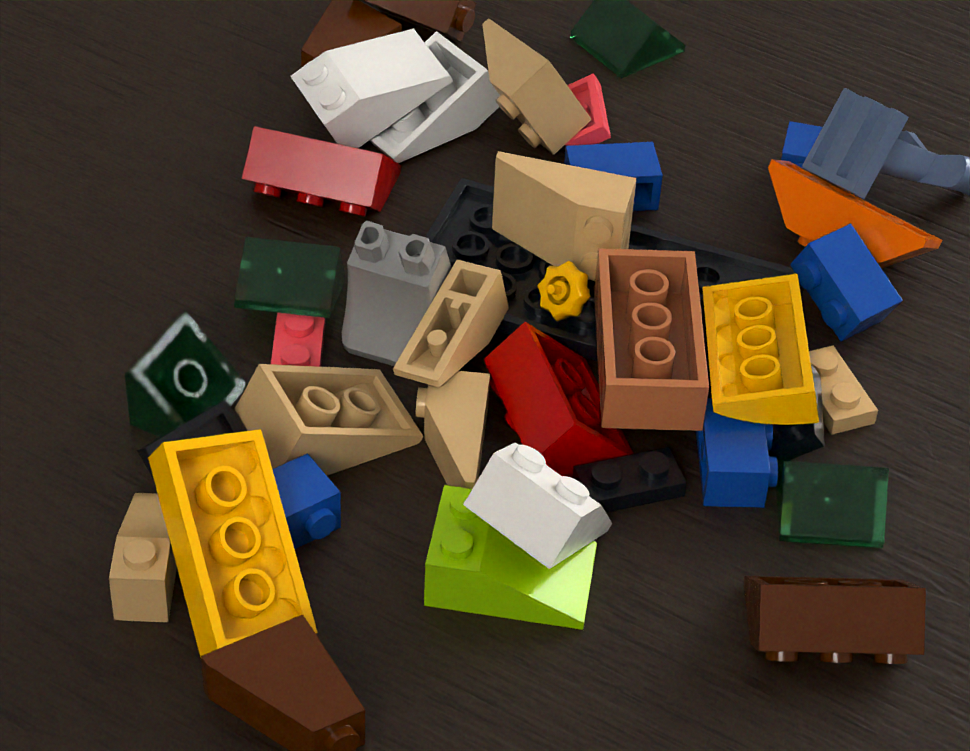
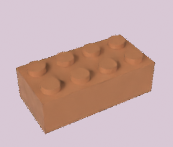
[594,248,709,431]

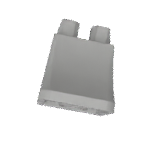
[341,221,452,366]

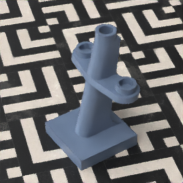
[802,88,970,199]

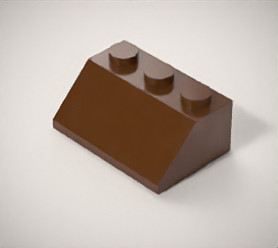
[744,575,926,664]

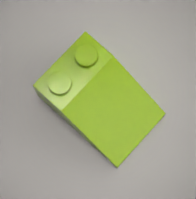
[424,485,597,630]

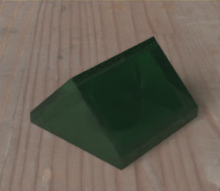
[570,0,685,79]
[234,237,345,318]
[125,311,248,437]
[776,459,889,548]

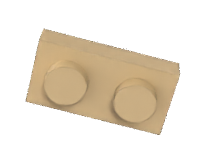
[809,345,878,435]

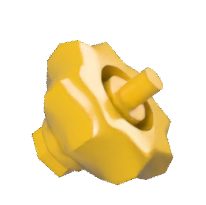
[537,261,591,321]

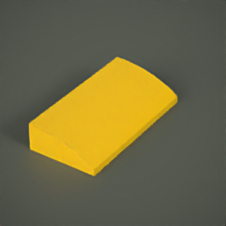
[702,274,819,425]
[148,429,318,657]

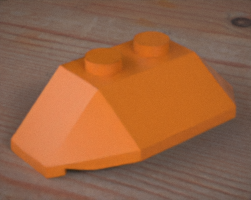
[768,159,942,268]

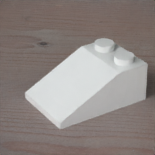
[291,28,453,148]
[369,31,500,163]
[463,442,612,569]

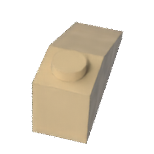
[393,259,509,387]
[416,371,490,489]
[109,493,177,622]

